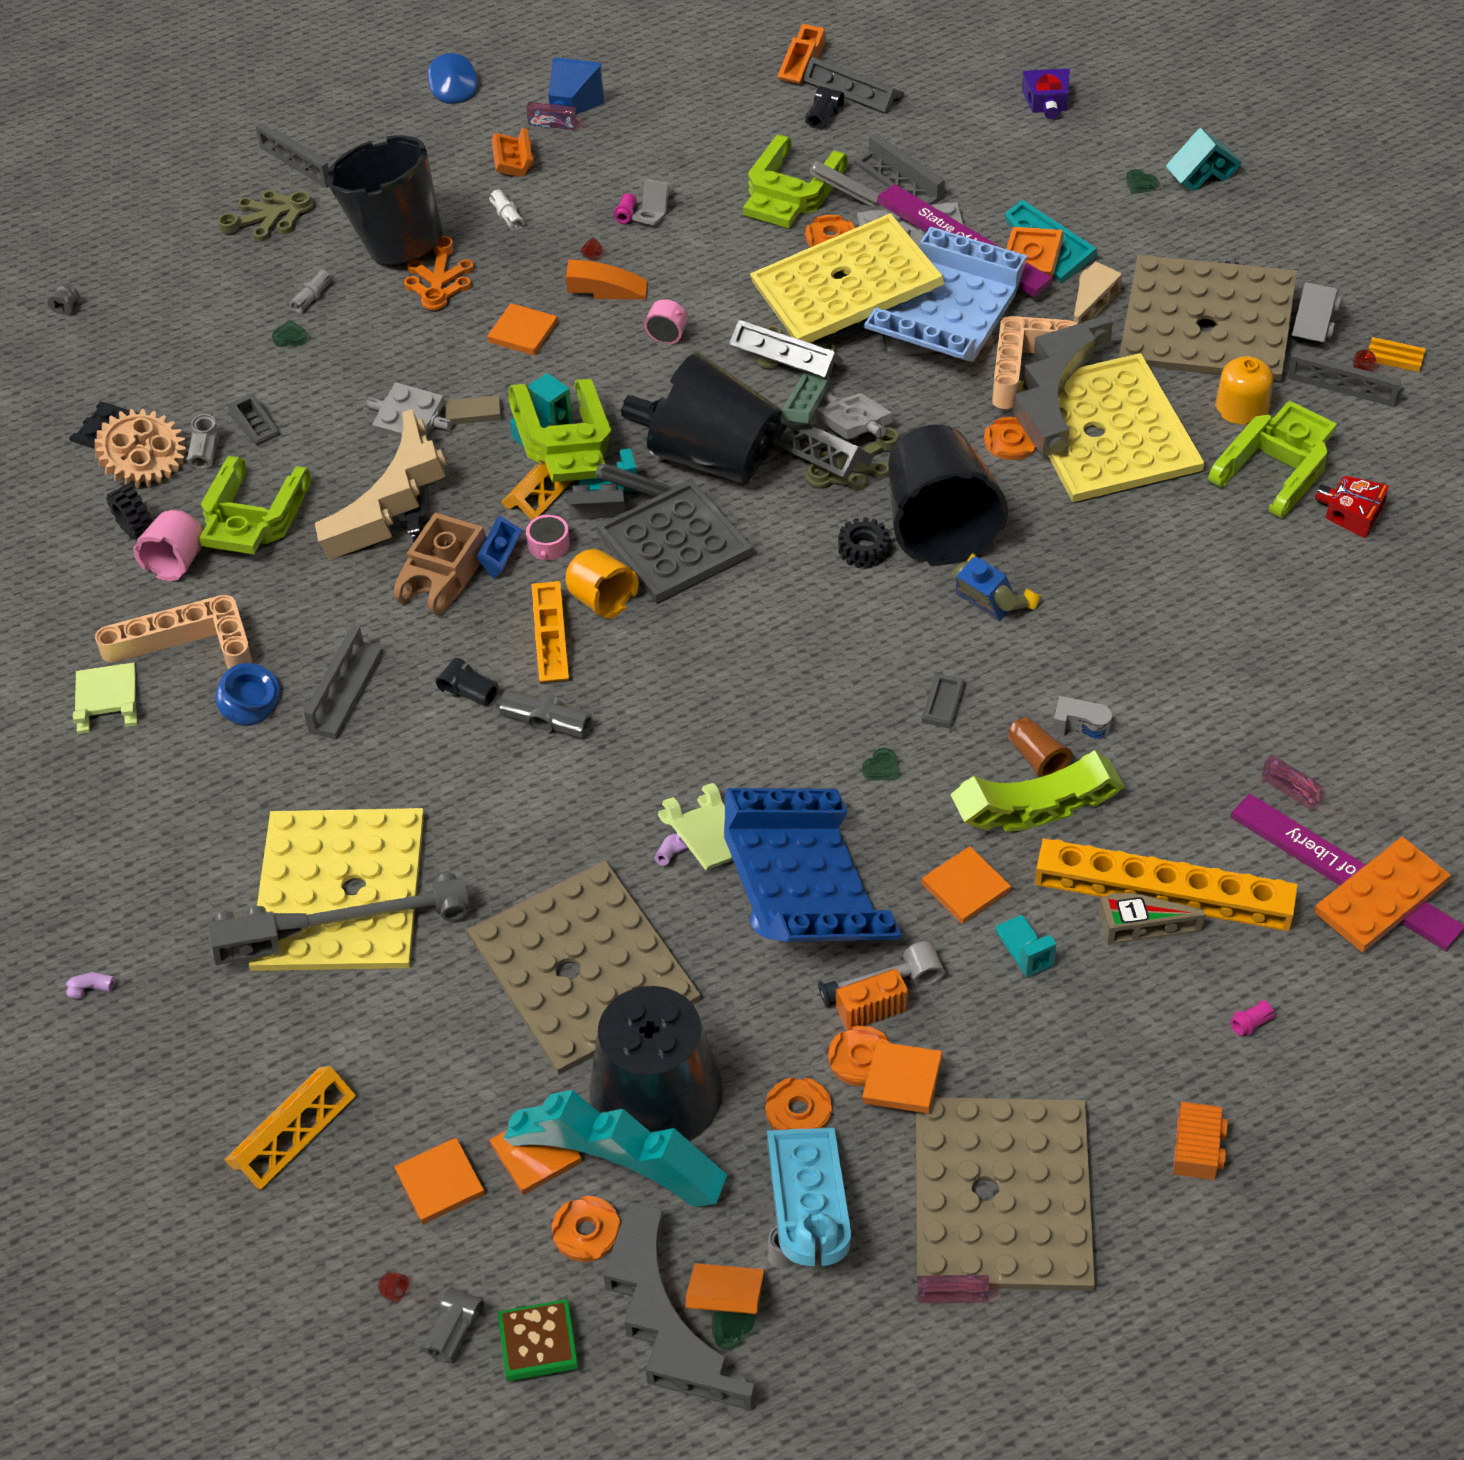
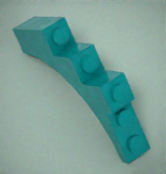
[503,1090,727,1207]

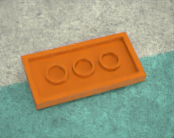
[1314,836,1451,953]

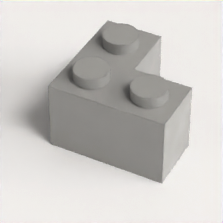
[1292,282,1343,343]

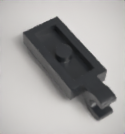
[399,484,430,543]

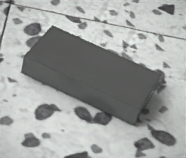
[921,673,965,729]

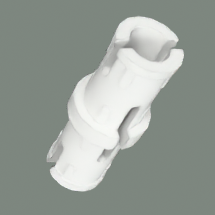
[489,190,525,231]

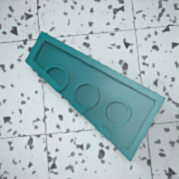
[1004,199,1097,284]

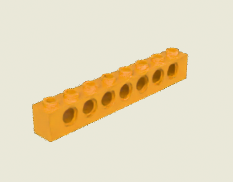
[1035,838,1297,931]

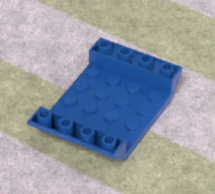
[724,788,902,942]

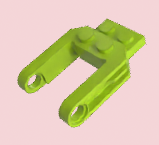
[743,134,848,228]
[509,378,611,482]
[1208,400,1337,519]
[199,456,311,554]

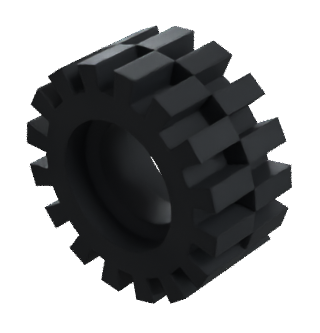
[106,484,153,539]
[838,517,890,569]

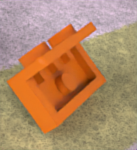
[491,128,534,177]

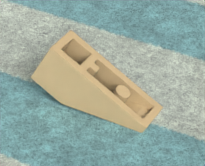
[1074,261,1122,324]

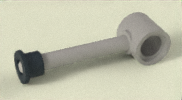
[818,941,945,1007]

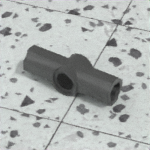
[499,690,592,738]

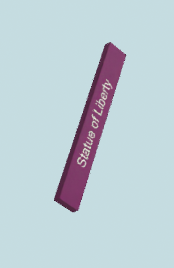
[877,184,1052,297]
[1230,793,1464,952]

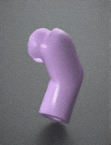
[654,833,689,866]
[66,972,116,999]

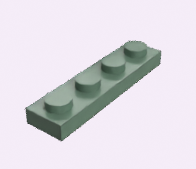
[781,373,830,425]

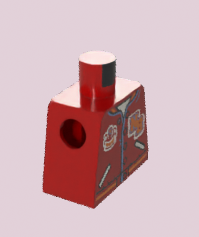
[1315,476,1389,538]

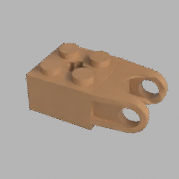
[394,513,487,614]

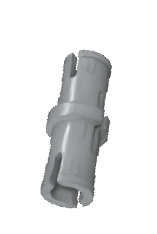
[289,270,333,314]

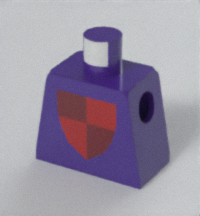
[1022,68,1070,119]

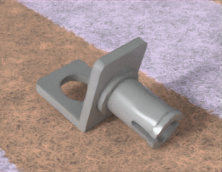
[632,179,674,225]

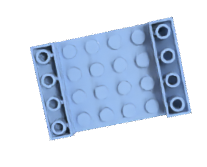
[864,227,1027,362]

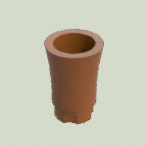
[1007,717,1073,778]

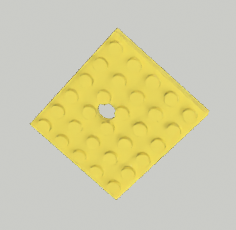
[750,213,944,343]
[1018,353,1204,502]
[249,808,424,971]

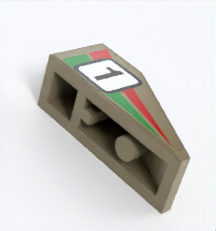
[1098,893,1205,945]

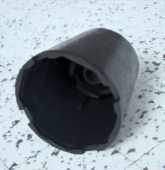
[327,135,443,264]
[647,352,782,484]
[888,424,1008,566]
[589,986,723,1142]

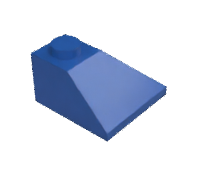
[548,57,604,116]

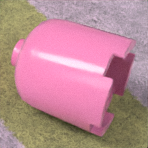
[133,510,203,582]

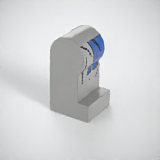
[1052,696,1112,739]

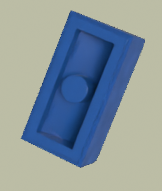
[477,515,523,578]

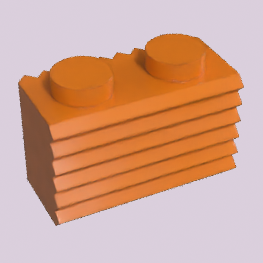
[835,968,908,1031]
[1173,1101,1228,1180]

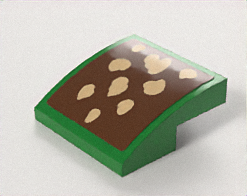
[498,1299,578,1382]

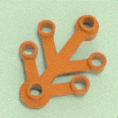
[404,236,474,310]

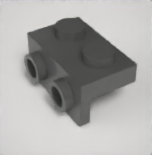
[566,483,625,519]

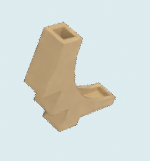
[315,409,447,560]

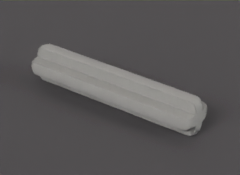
[810,161,879,207]

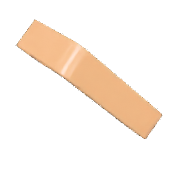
[992,316,1077,409]
[95,595,252,670]

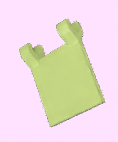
[73,662,137,734]
[658,783,733,870]

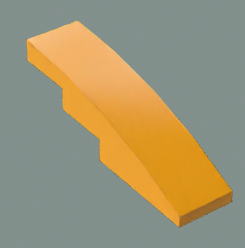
[531,581,569,683]

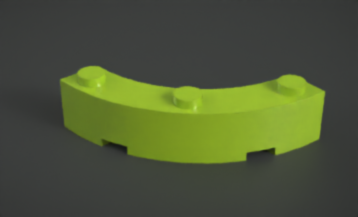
[950,750,1125,832]

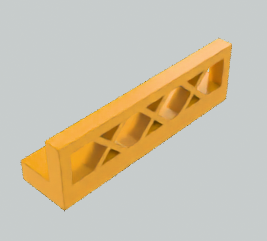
[501,461,573,520]
[224,1066,356,1189]

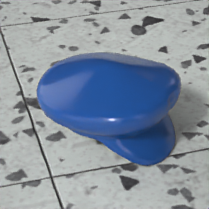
[427,53,478,104]
[215,663,280,725]

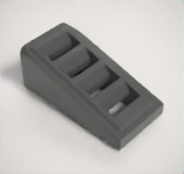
[229,393,280,446]

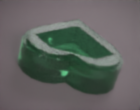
[1126,169,1158,194]
[272,320,307,347]
[862,748,898,781]
[712,1310,755,1350]

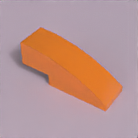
[777,24,827,84]
[566,259,648,300]

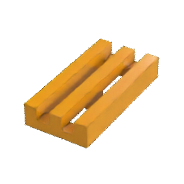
[1365,337,1426,372]

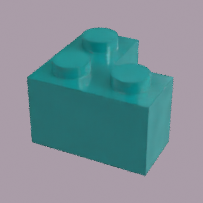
[1166,127,1243,191]
[509,373,573,447]

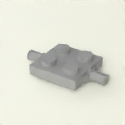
[366,382,453,437]
[816,392,892,440]

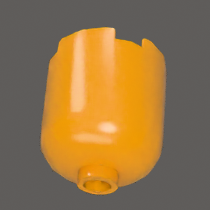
[1215,356,1273,425]
[565,549,639,619]

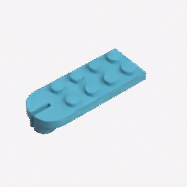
[767,1128,851,1266]

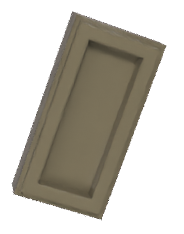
[445,395,501,425]

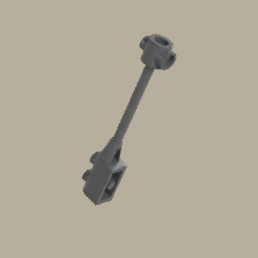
[208,872,469,965]

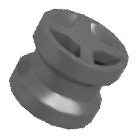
[47,283,80,315]

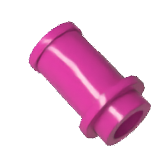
[614,193,637,224]
[1230,1000,1275,1036]

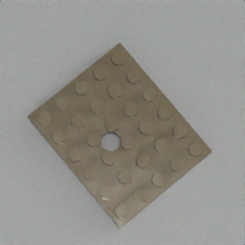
[1119,255,1297,381]
[467,861,701,1075]
[916,1097,1095,1291]

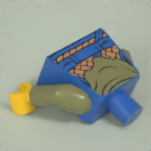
[951,553,1042,621]

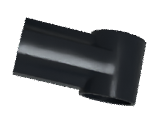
[805,86,845,130]
[621,395,660,426]
[435,658,499,706]

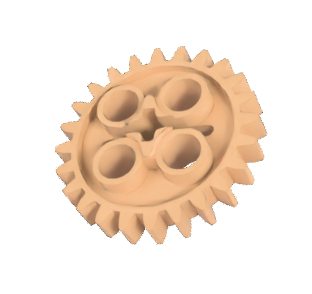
[95,409,186,488]

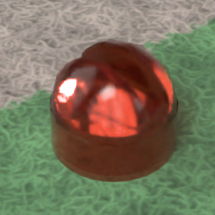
[580,237,602,260]
[1353,349,1376,372]
[378,1272,409,1303]

